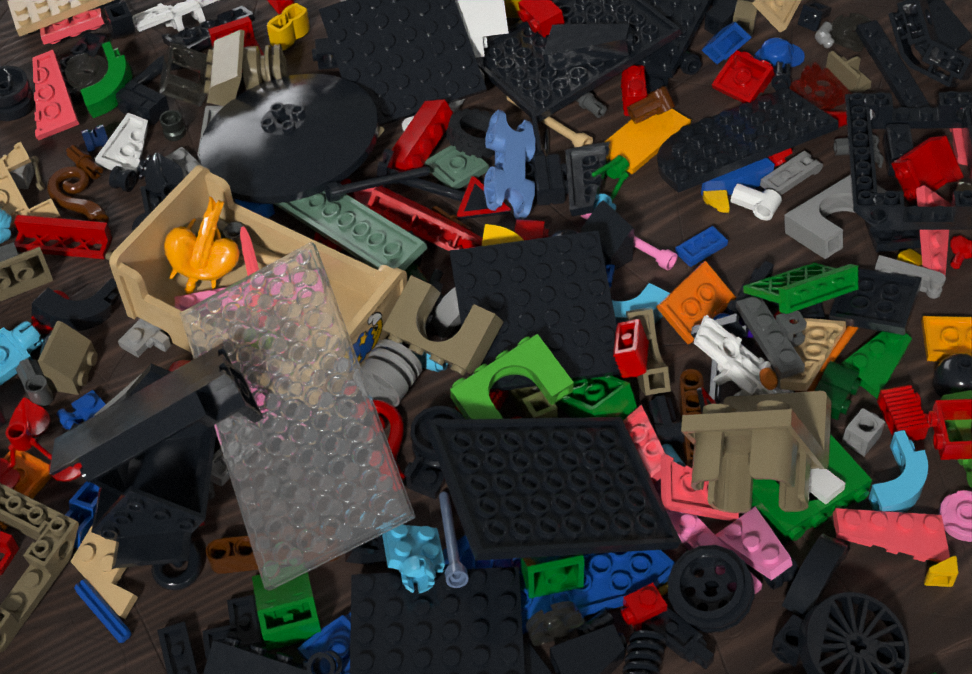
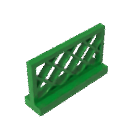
[743,263,858,314]

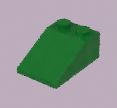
[555,376,637,420]

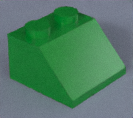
[521,554,584,599]

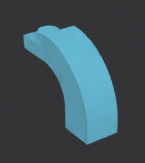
[612,283,670,324]
[868,430,928,513]

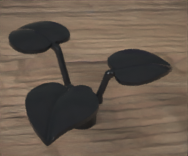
[132,152,184,232]

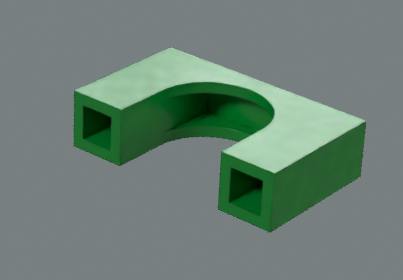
[751,434,872,545]

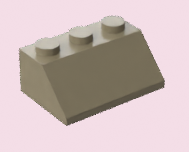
[204,30,244,106]
[0,247,54,302]

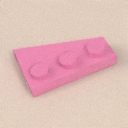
[716,506,792,580]

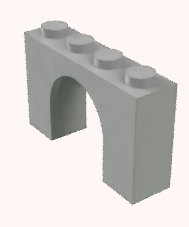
[784,175,886,259]

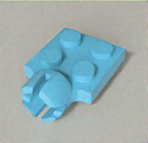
[0,321,43,386]
[382,523,445,593]

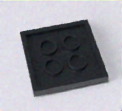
[829,268,922,335]

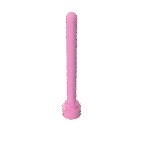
[580,213,678,271]

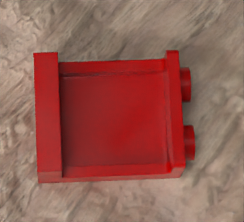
[891,136,964,205]

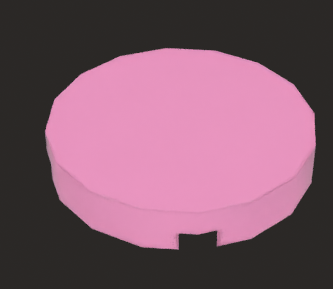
[939,490,972,542]

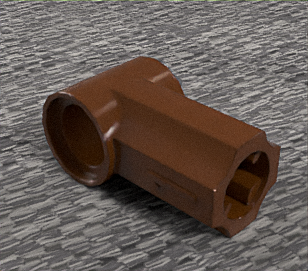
[627,86,675,124]

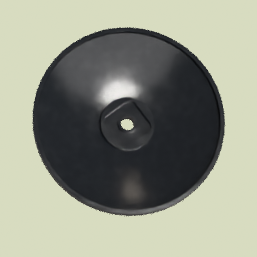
[199,74,379,204]

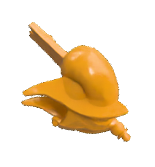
[164,196,240,295]

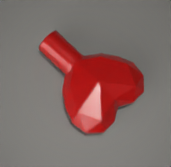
[950,235,972,269]

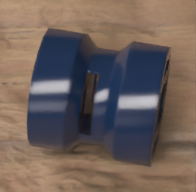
[81,124,108,152]

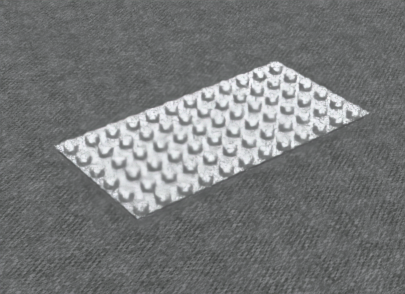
[180,242,416,591]

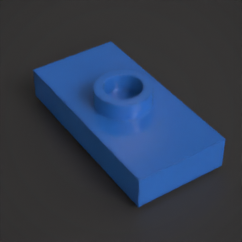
[675,226,728,267]

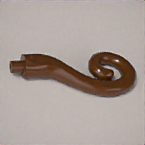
[47,166,109,224]

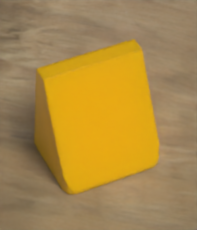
[897,248,922,267]
[924,556,958,587]

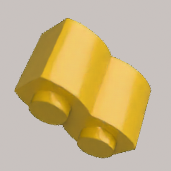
[267,3,310,51]

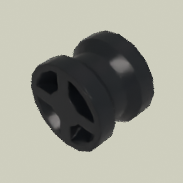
[109,166,137,192]

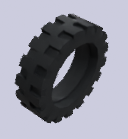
[446,108,495,158]

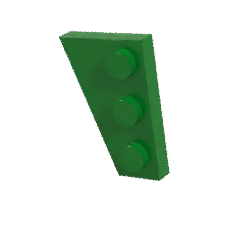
[841,332,912,400]

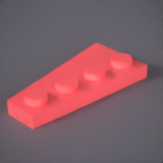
[33,50,80,141]

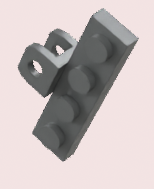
[736,296,807,379]

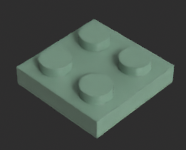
[425,145,489,190]

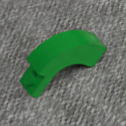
[81,41,132,118]

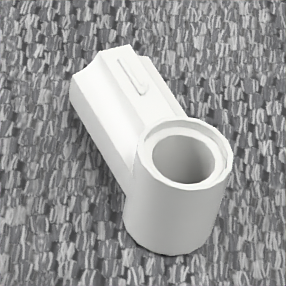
[731,183,782,221]

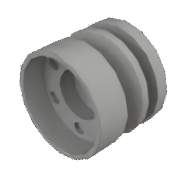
[354,339,422,407]

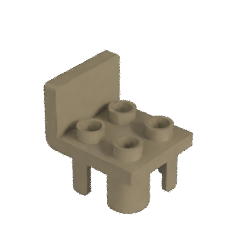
[681,391,831,513]

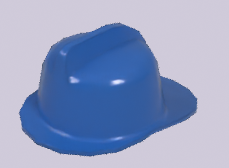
[754,37,805,70]

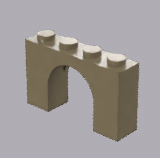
[382,276,503,376]

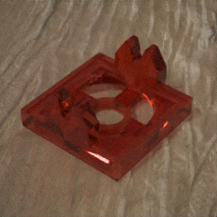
[790,62,852,111]

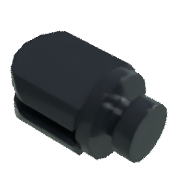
[771,61,791,92]

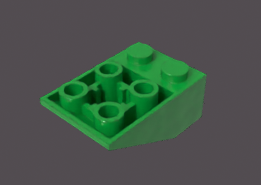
[252,563,321,651]

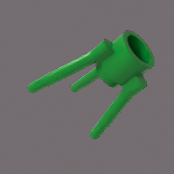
[592,155,630,202]

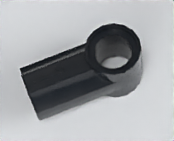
[649,395,684,445]

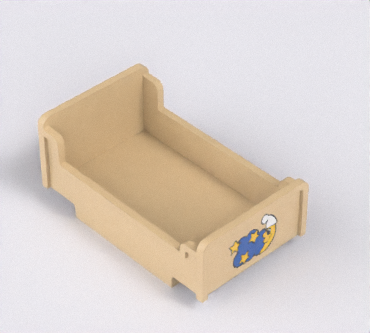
[109,165,408,417]

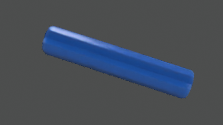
[74,579,132,643]

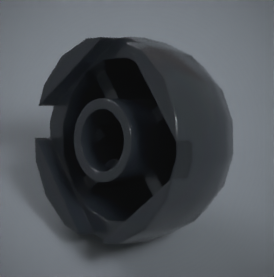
[933,353,972,398]

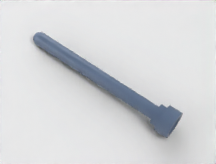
[439,492,469,588]

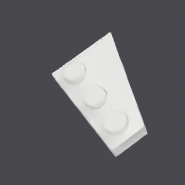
[95,113,148,175]

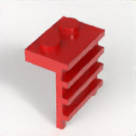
[208,16,264,72]

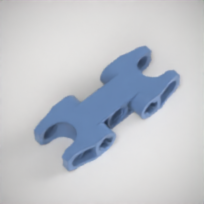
[484,109,535,220]

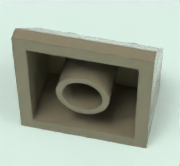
[38,321,97,395]

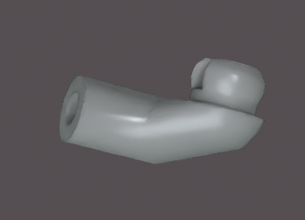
[815,22,834,48]

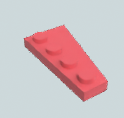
[916,185,951,276]
[833,508,950,563]

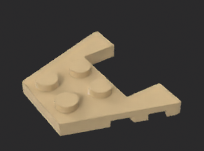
[0,141,62,228]
[70,524,138,619]

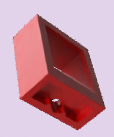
[928,399,972,460]

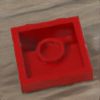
[712,50,774,103]

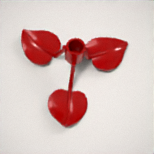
[0,397,82,489]

